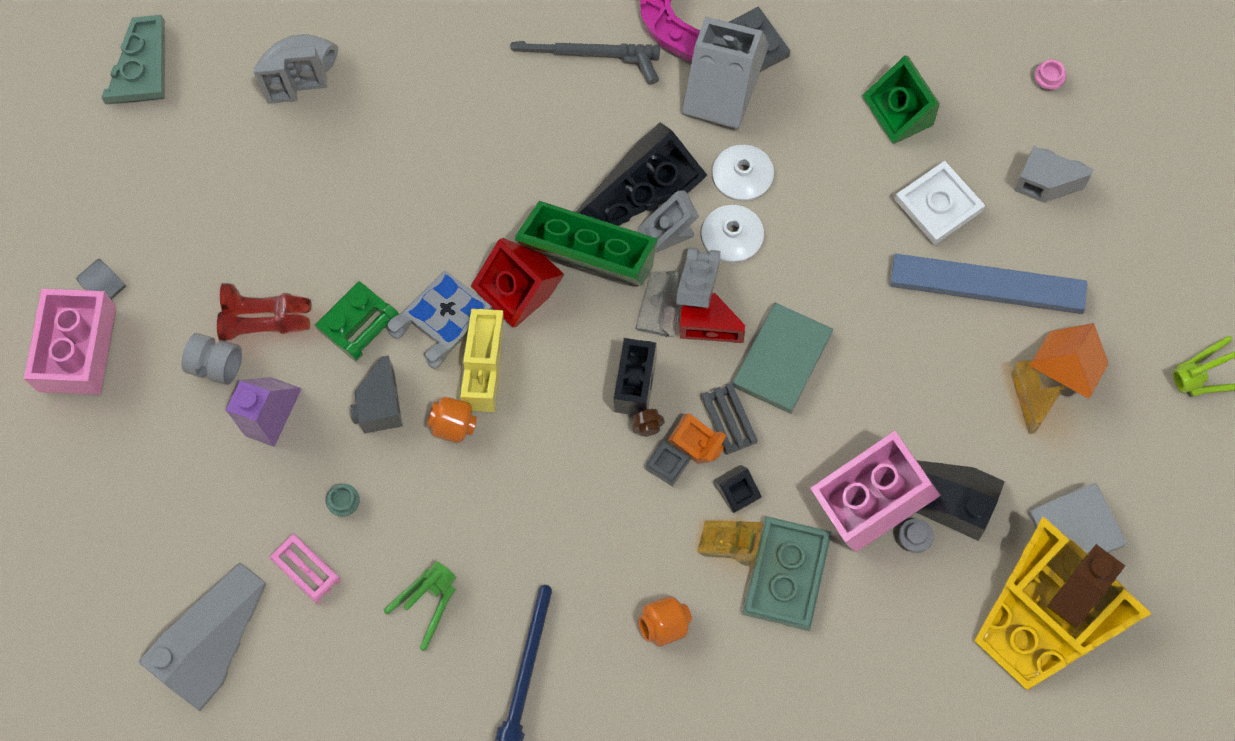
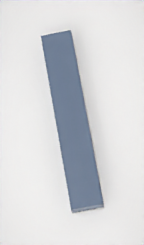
[890,253,1087,314]

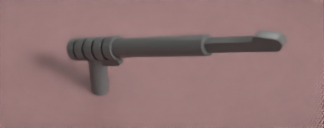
[510,41,660,85]

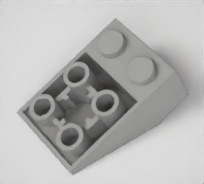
[682,17,769,129]

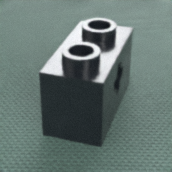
[613,338,657,415]

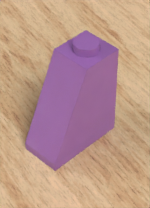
[226,377,301,447]

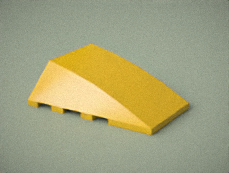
[975,516,1152,690]

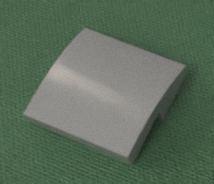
[254,46,327,104]
[1029,483,1127,553]

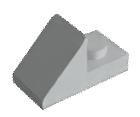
[638,191,699,253]

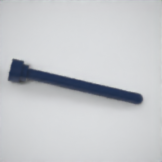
[494,585,552,741]

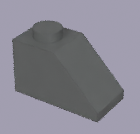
[351,355,403,434]

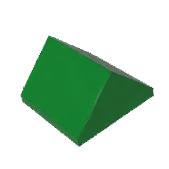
[862,55,940,143]

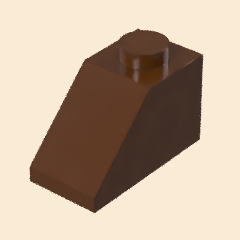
[1046,544,1125,629]

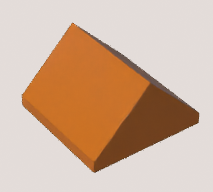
[1029,323,1109,399]

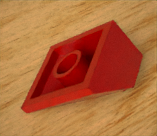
[471,238,564,328]

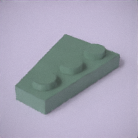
[101,15,165,104]

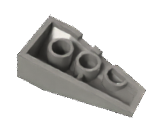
[138,563,266,711]

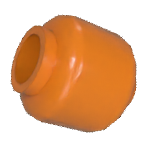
[427,397,477,443]
[638,596,692,647]

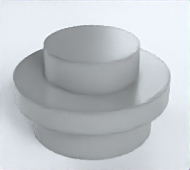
[899,519,933,553]

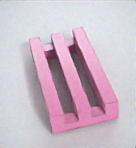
[269,533,341,604]

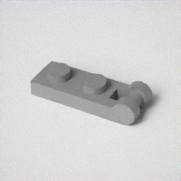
[676,248,721,308]

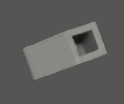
[1015,146,1094,203]

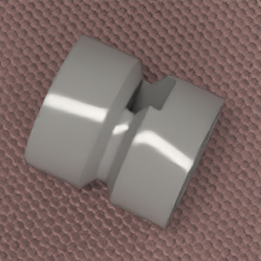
[181,333,242,385]

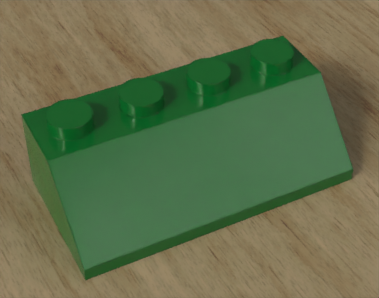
[515,201,658,286]

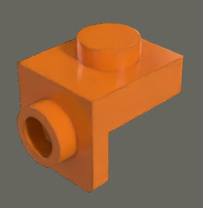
[667,413,727,464]

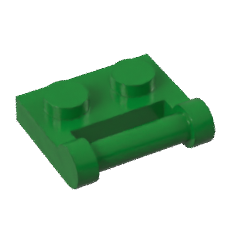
[315,281,399,362]

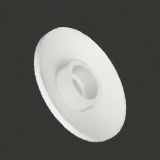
[712,145,774,201]
[701,205,764,263]

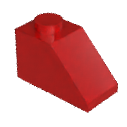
[680,293,745,343]

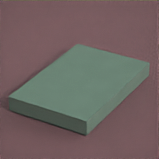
[733,302,833,414]
[743,516,832,631]

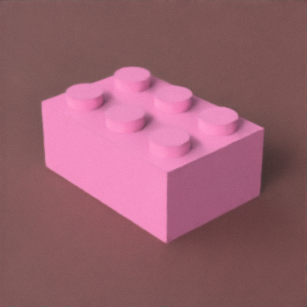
[24,289,116,395]
[810,431,941,552]

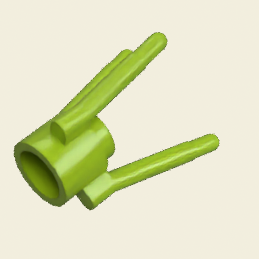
[1172,336,1235,397]

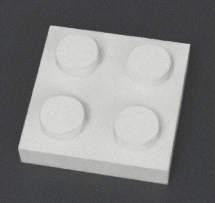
[895,161,985,245]

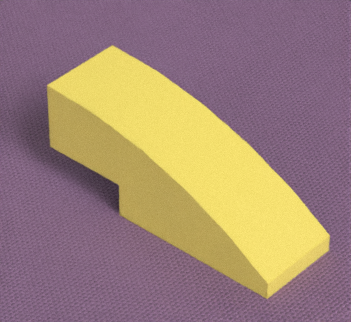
[460,309,504,412]

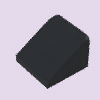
[713,465,762,513]

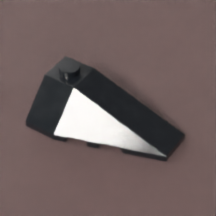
[576,122,708,226]
[916,460,1005,541]

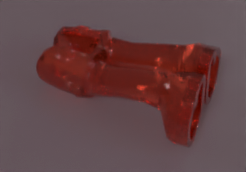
[217,283,312,341]

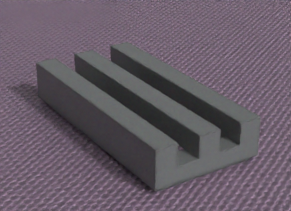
[702,382,758,455]

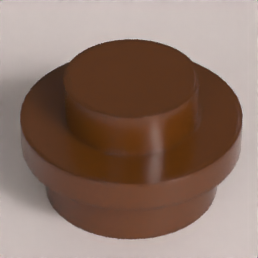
[632,409,665,437]

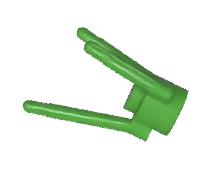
[384,562,456,651]

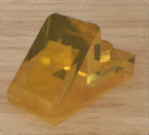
[1011,360,1064,434]
[697,520,763,566]

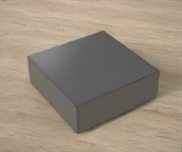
[645,440,691,487]

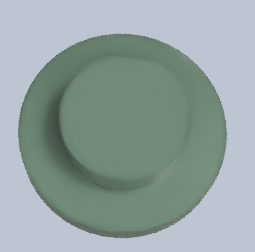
[326,484,360,517]

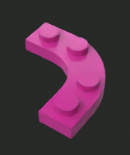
[640,0,700,63]

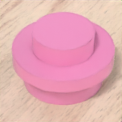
[1035,60,1066,90]

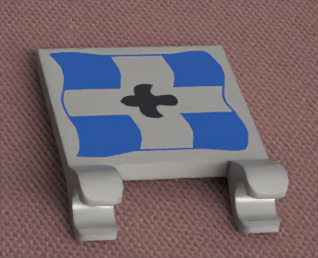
[387,270,492,369]

